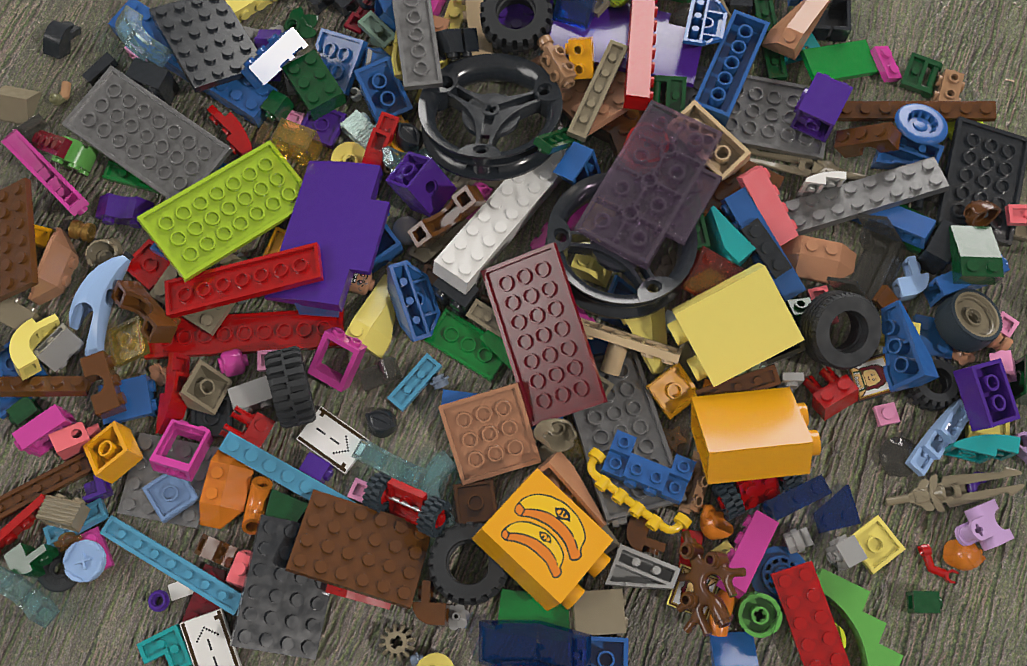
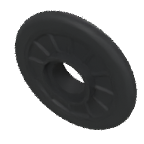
[37,546,77,592]

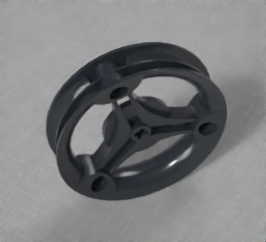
[418,53,563,181]
[545,172,698,319]

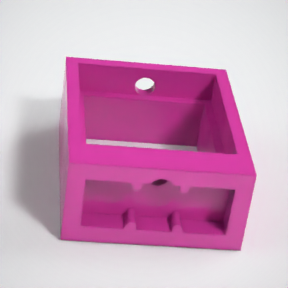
[307,327,367,392]
[12,404,78,457]
[149,419,213,482]

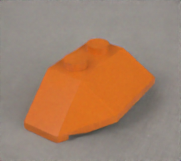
[199,445,254,529]

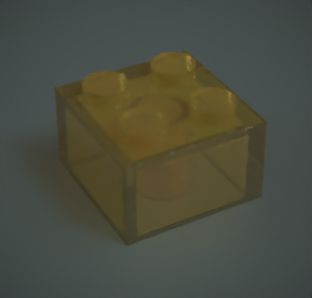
[272,118,323,166]

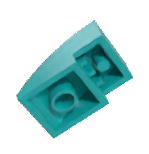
[943,434,1021,464]

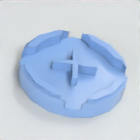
[63,540,106,583]

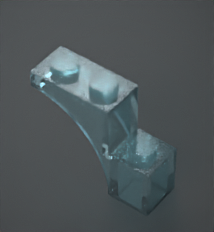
[351,439,428,489]

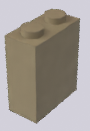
[568,589,628,637]

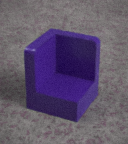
[82,475,114,503]

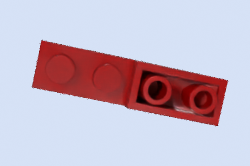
[207,104,254,157]
[362,111,401,171]
[155,352,191,435]

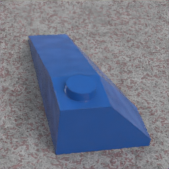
[881,300,939,392]

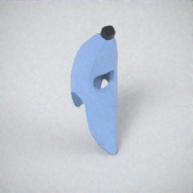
[69,251,134,356]

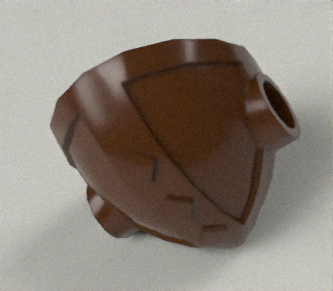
[964,200,1001,226]

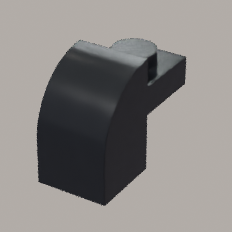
[43,20,81,59]

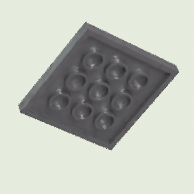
[117,433,219,529]

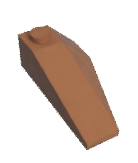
[761,0,831,60]
[523,452,607,528]

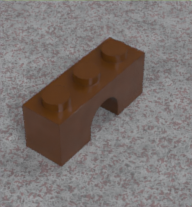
[834,122,901,158]
[79,350,127,419]

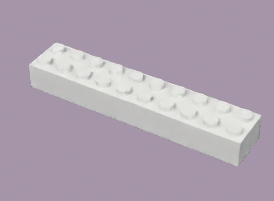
[433,149,566,295]

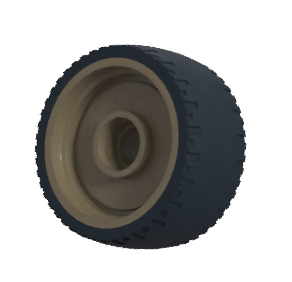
[934,288,1003,353]

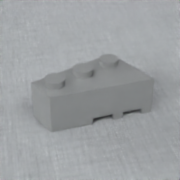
[604,544,681,590]

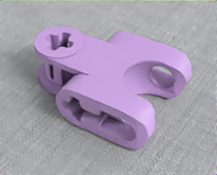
[955,499,1014,551]

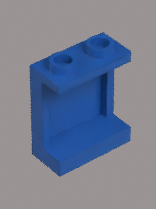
[97,374,159,426]

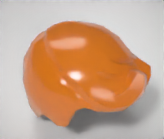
[699,504,734,540]
[942,539,986,571]

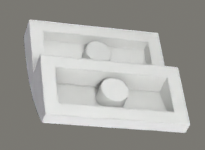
[797,171,846,197]

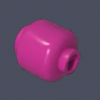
[217,349,249,377]

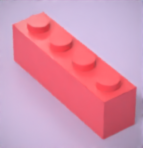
[736,166,798,246]

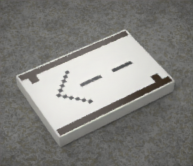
[296,406,370,475]
[180,608,242,666]

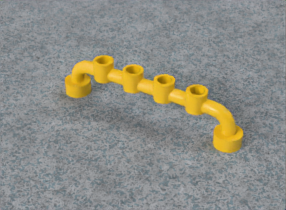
[587,447,692,534]

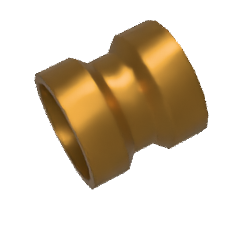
[68,219,96,242]

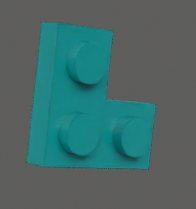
[136,624,193,666]

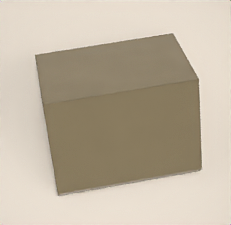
[0,85,42,126]
[179,359,233,415]

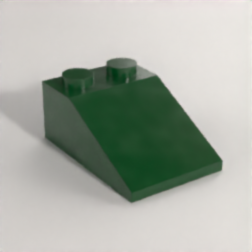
[949,225,1004,285]

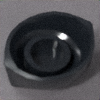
[395,122,423,152]
[365,408,397,438]

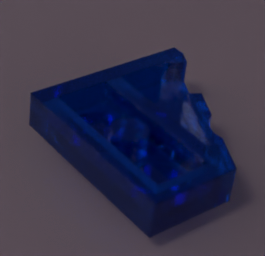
[813,484,861,534]

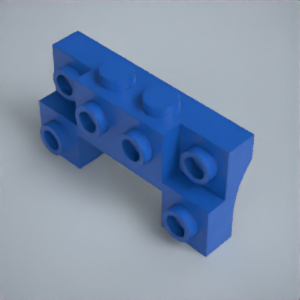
[600,430,696,505]

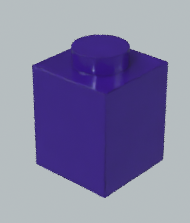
[299,452,334,484]

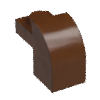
[625,516,667,556]
[194,534,239,568]
[412,580,450,627]

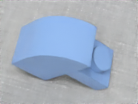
[891,256,929,302]

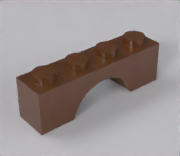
[407,185,486,248]
[111,280,178,343]

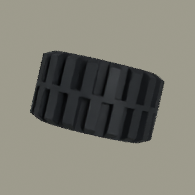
[905,356,960,411]

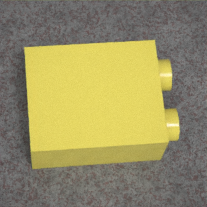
[667,263,804,387]

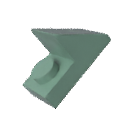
[357,10,395,49]

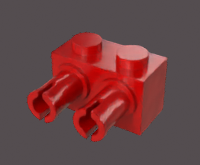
[802,366,859,421]
[219,405,276,448]

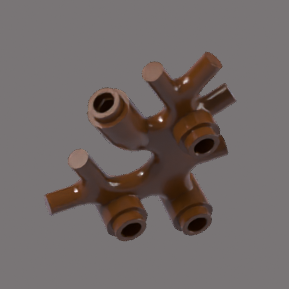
[676,530,746,637]

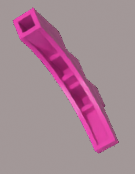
[1,129,89,216]

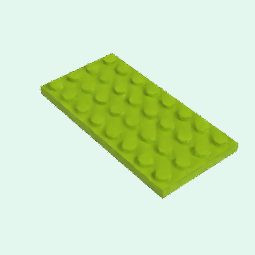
[137,140,303,282]

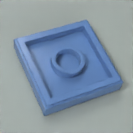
[142,474,200,523]

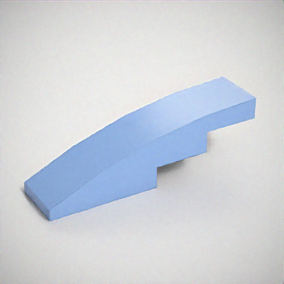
[905,398,968,476]

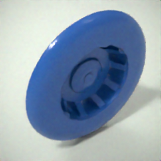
[895,103,948,145]
[751,546,805,606]

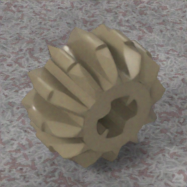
[379,624,416,661]

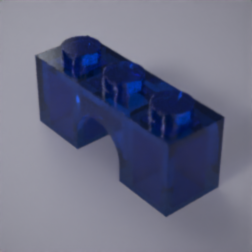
[762,474,832,521]

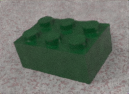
[282,49,347,121]

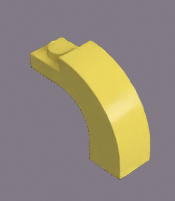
[9,314,61,380]

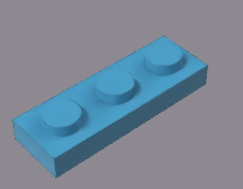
[387,353,442,412]
[43,498,109,547]

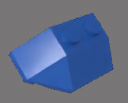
[683,0,728,47]
[387,260,440,342]

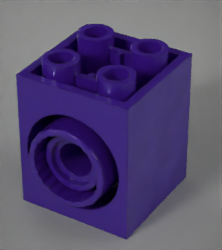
[790,72,853,143]
[385,151,457,217]

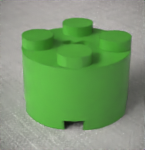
[51,136,99,177]
[735,591,782,638]

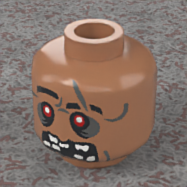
[349,272,375,296]

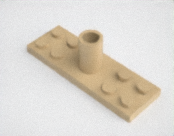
[580,317,682,376]

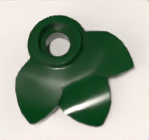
[284,7,319,39]

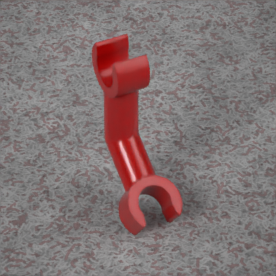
[917,544,959,583]

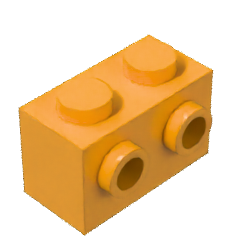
[565,37,595,79]

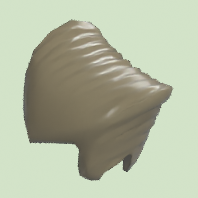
[85,238,123,269]
[533,418,577,453]

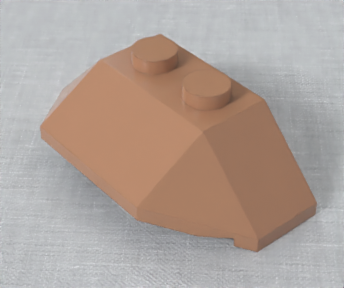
[28,227,79,306]
[780,235,857,285]

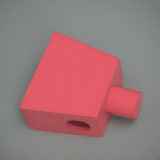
[48,422,102,462]
[226,549,251,591]

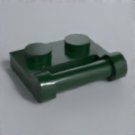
[899,52,943,99]
[649,75,687,116]

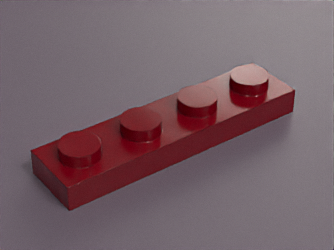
[32,130,73,159]

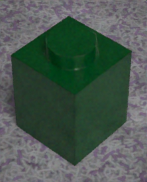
[260,89,295,124]
[6,397,44,427]
[906,590,943,614]

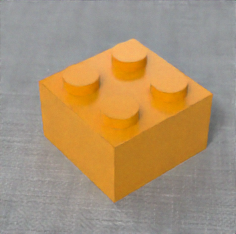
[83,420,144,484]

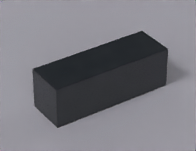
[81,52,119,87]

